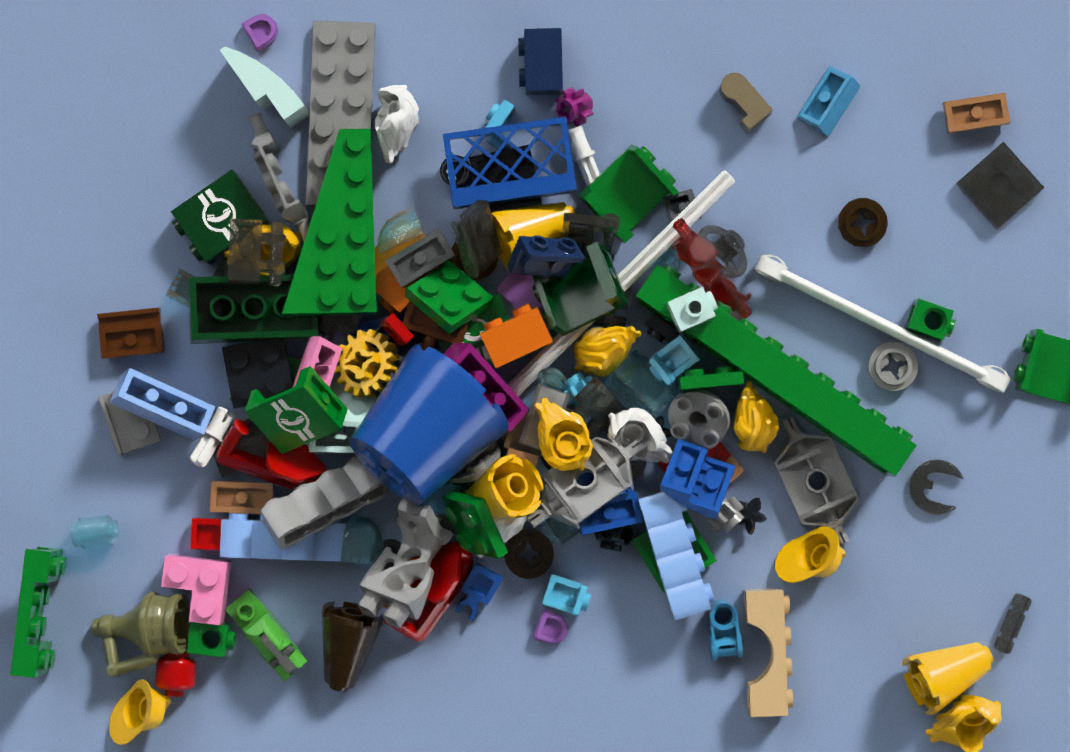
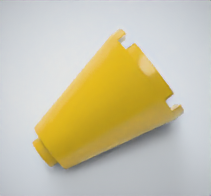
[487,202,577,270]
[464,454,543,518]
[902,642,993,715]

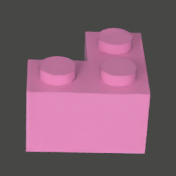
[161,554,232,625]

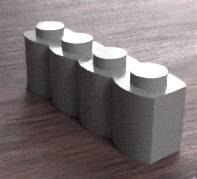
[260,456,390,549]

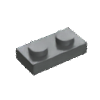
[385,228,455,288]

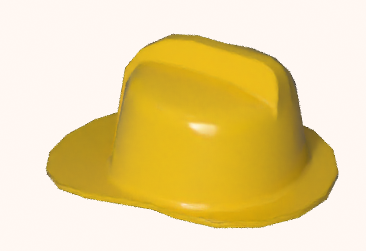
[775,526,846,583]
[109,679,171,745]

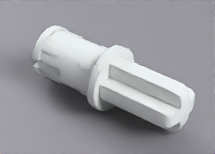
[568,125,600,186]
[190,407,235,468]

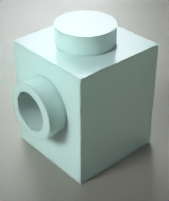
[666,287,718,333]

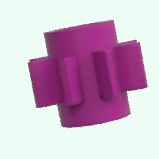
[555,87,594,127]

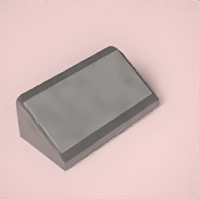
[519,384,571,451]

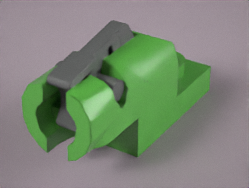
[225,589,308,682]

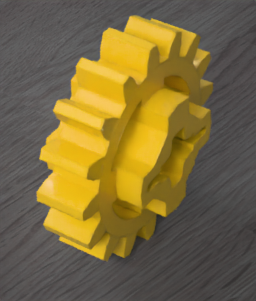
[335,329,399,398]

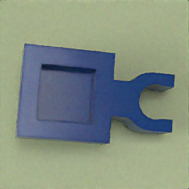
[455,561,503,621]

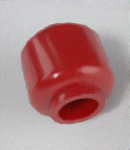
[155,652,197,697]

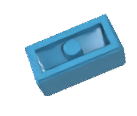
[797,65,860,137]

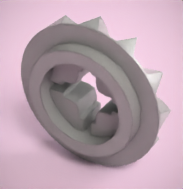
[868,342,918,391]

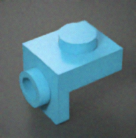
[485,99,515,149]
[649,333,701,385]
[542,574,591,617]

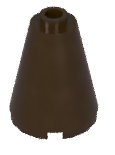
[321,601,383,692]

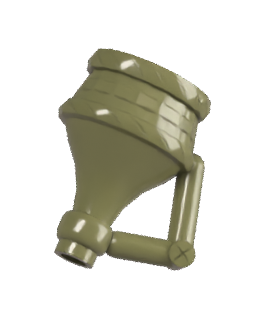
[92,591,190,677]

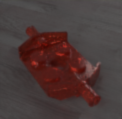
[672,218,752,319]

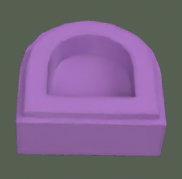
[241,14,278,52]
[533,608,568,644]

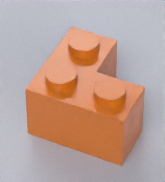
[480,303,553,368]

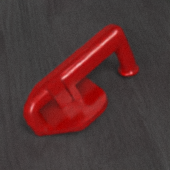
[216,419,327,489]
[383,541,473,642]

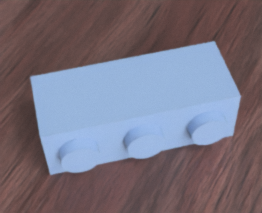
[109,368,215,441]

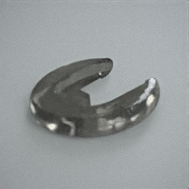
[909,459,964,515]

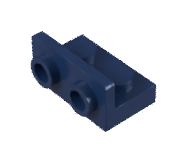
[507,235,585,277]

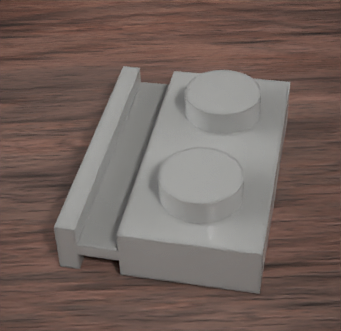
[98,391,162,455]

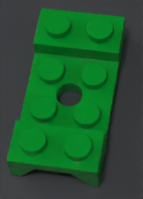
[10,546,67,678]

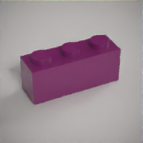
[444,343,530,433]

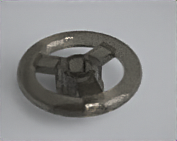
[697,225,747,278]

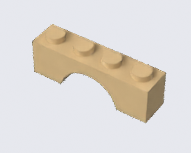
[744,588,793,717]

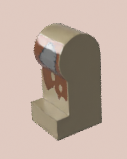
[719,72,773,134]

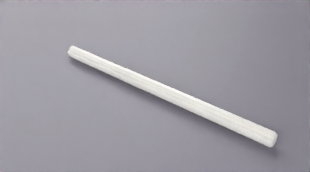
[507,171,735,397]

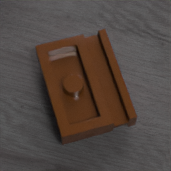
[97,307,165,359]

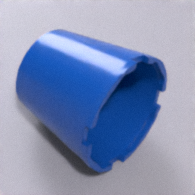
[349,344,509,504]

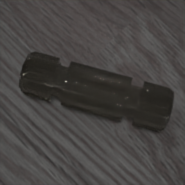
[994,594,1032,654]

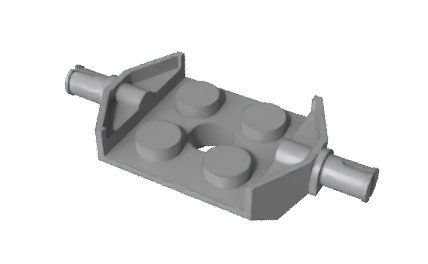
[248,112,310,241]
[773,416,859,545]
[527,437,647,529]

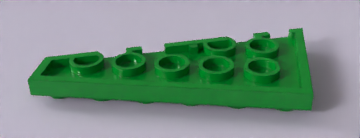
[282,129,377,316]

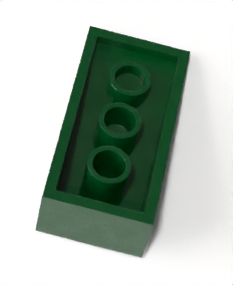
[188,275,318,344]

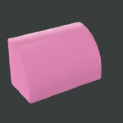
[292,336,342,388]

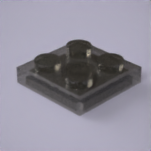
[955,142,1044,229]

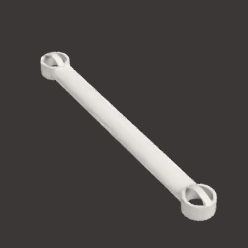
[754,254,1011,393]

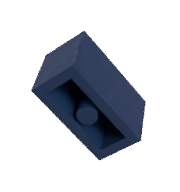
[518,28,563,95]

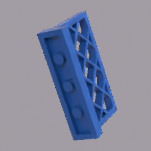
[443,117,577,210]

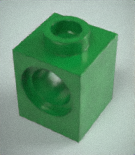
[904,299,956,342]
[187,622,236,657]

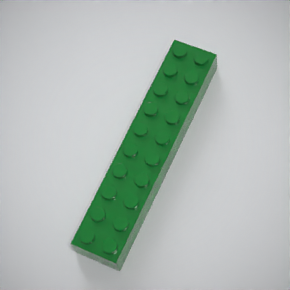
[633,264,917,477]

